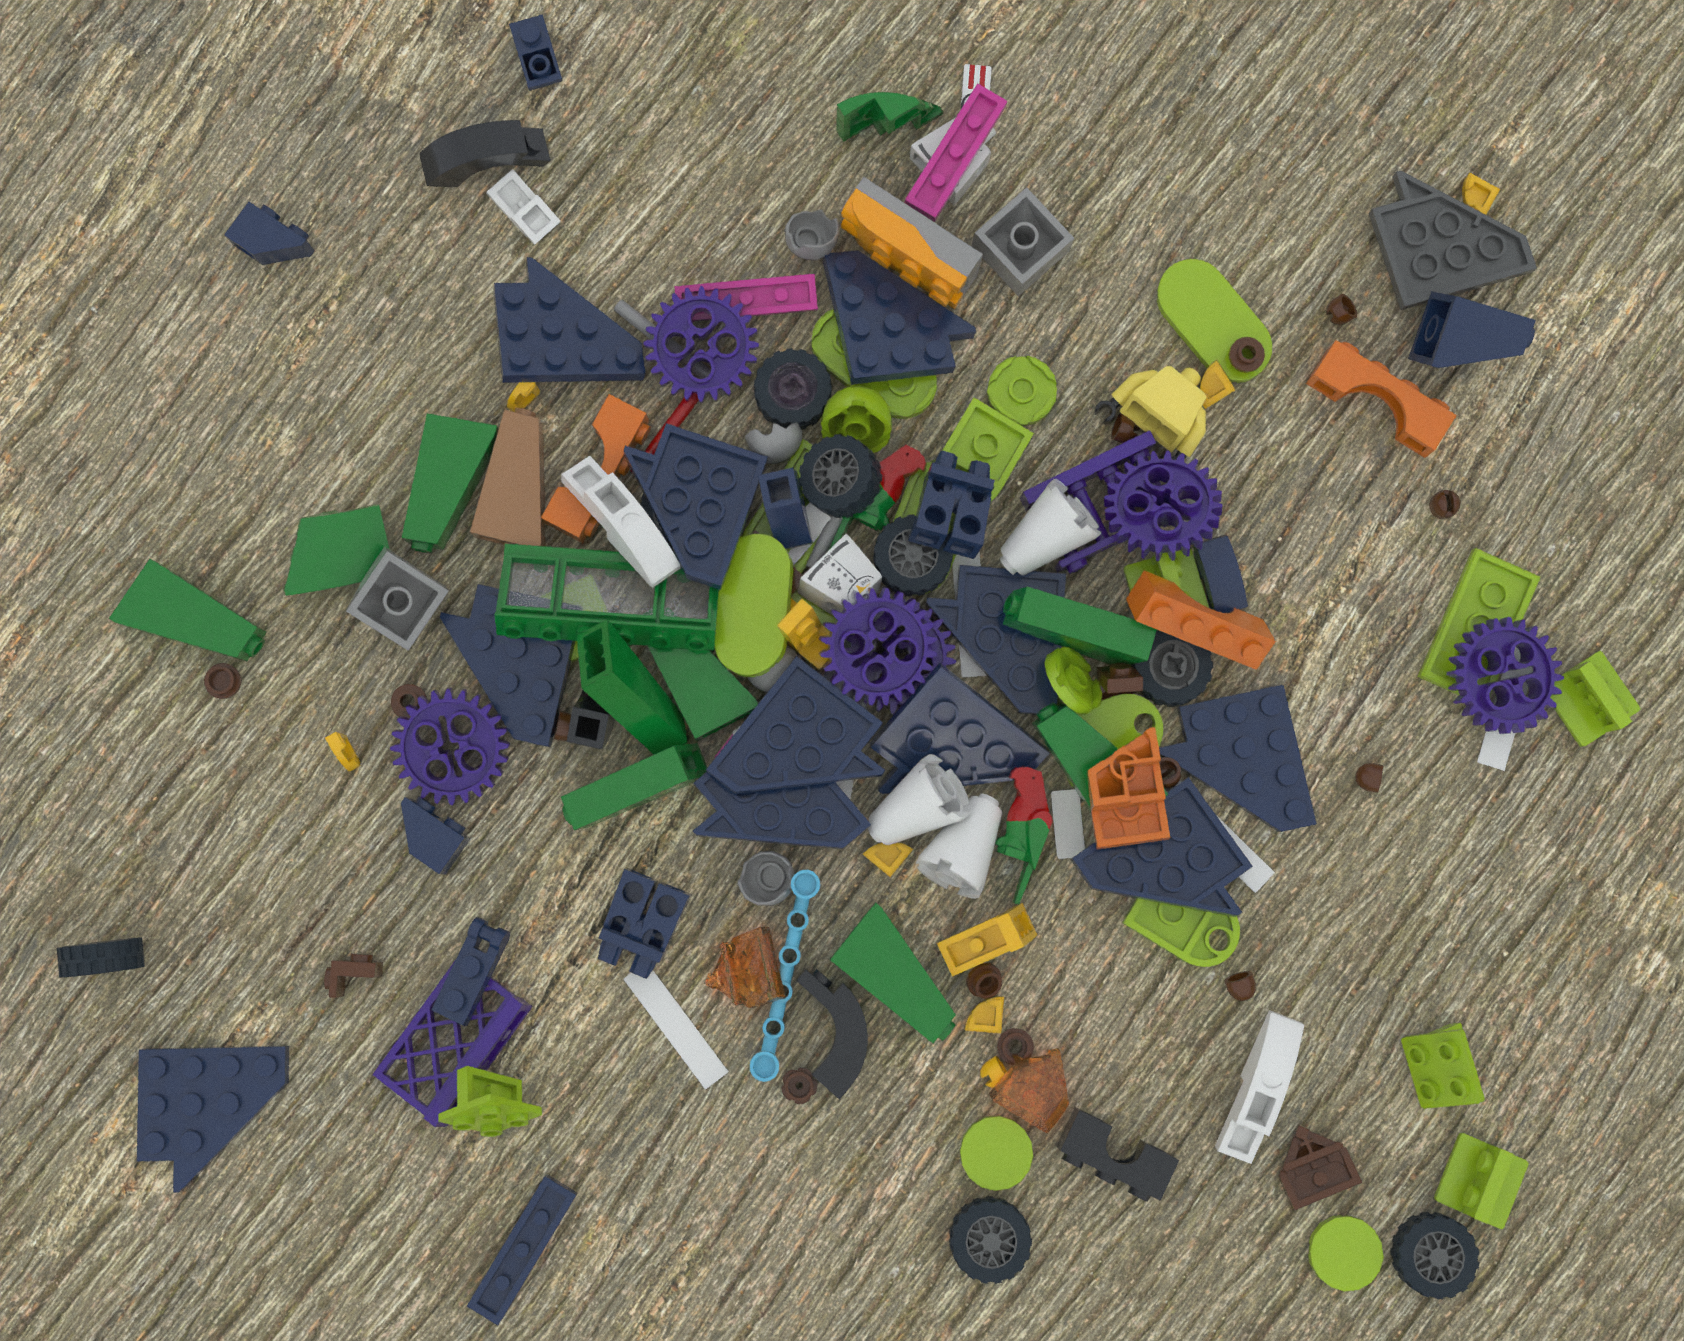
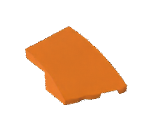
[1087,727,1170,850]

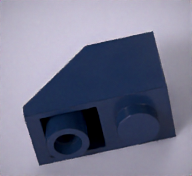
[509,14,563,91]
[224,201,315,265]
[758,467,813,549]
[401,796,470,875]

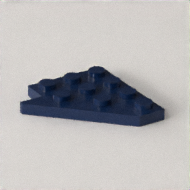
[822,250,976,385]
[440,584,583,747]
[706,656,885,794]
[1159,685,1317,832]
[1070,777,1253,917]
[137,1046,289,1193]

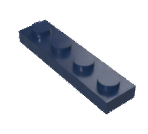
[467,1174,578,1326]

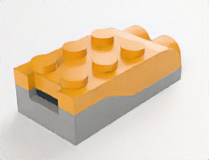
[841,177,983,310]

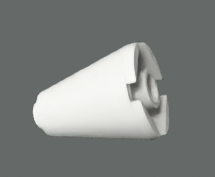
[1000,479,1101,576]
[868,754,970,845]
[916,794,1002,899]

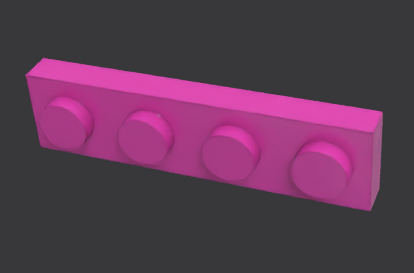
[904,83,1008,222]
[674,274,818,322]

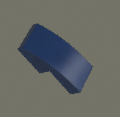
[1193,535,1248,613]

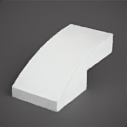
[486,169,561,245]

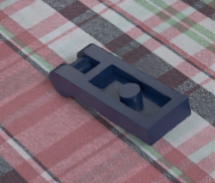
[432,917,510,1026]

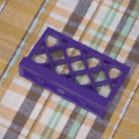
[373,961,533,1127]

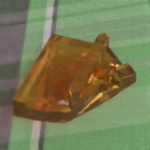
[704,927,785,1008]
[989,1048,1069,1134]

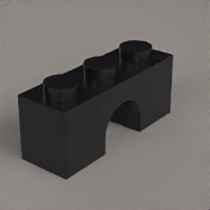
[1056,1107,1179,1202]

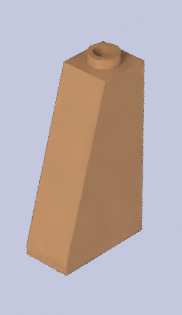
[470,408,546,546]

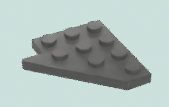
[1368,171,1537,310]

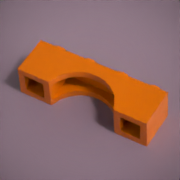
[1306,340,1457,458]
[541,394,651,544]
[1126,570,1276,670]

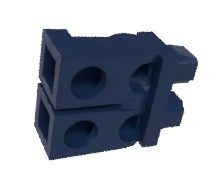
[908,451,995,559]
[598,868,692,979]

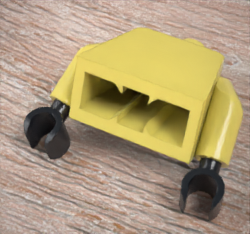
[1095,366,1206,463]

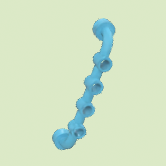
[750,870,820,1082]

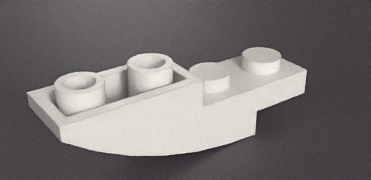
[561,456,681,588]
[1215,1010,1304,1164]

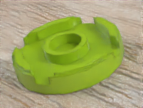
[987,356,1057,426]
[1045,646,1102,715]
[960,1116,1033,1191]
[1308,1215,1384,1292]

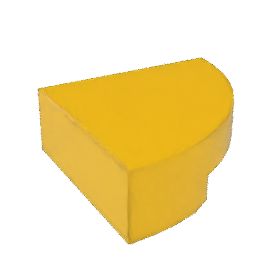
[1462,173,1500,215]
[1200,360,1236,409]
[507,382,540,412]
[325,732,361,772]
[862,842,913,877]
[964,996,1004,1034]

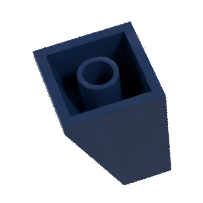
[1408,291,1536,368]

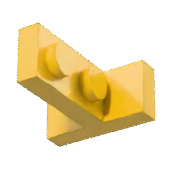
[777,598,845,673]
[937,903,1038,977]

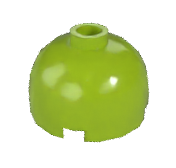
[821,386,892,453]

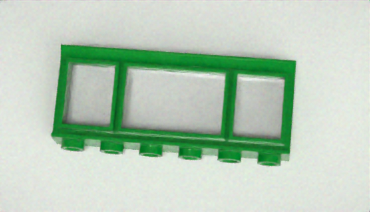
[495,543,719,651]

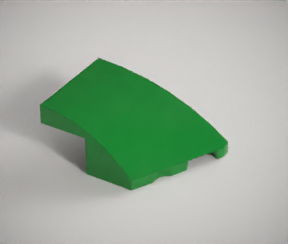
[836,92,944,142]
[283,504,390,596]

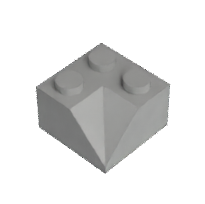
[972,187,1074,297]
[346,546,449,651]

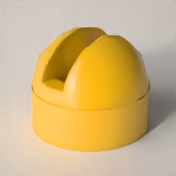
[980,1056,1011,1088]

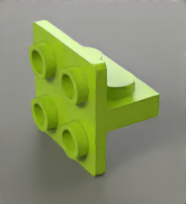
[1123,549,1209,608]
[1550,651,1640,747]
[1401,1023,1485,1109]
[438,1066,542,1137]
[1434,1133,1529,1229]

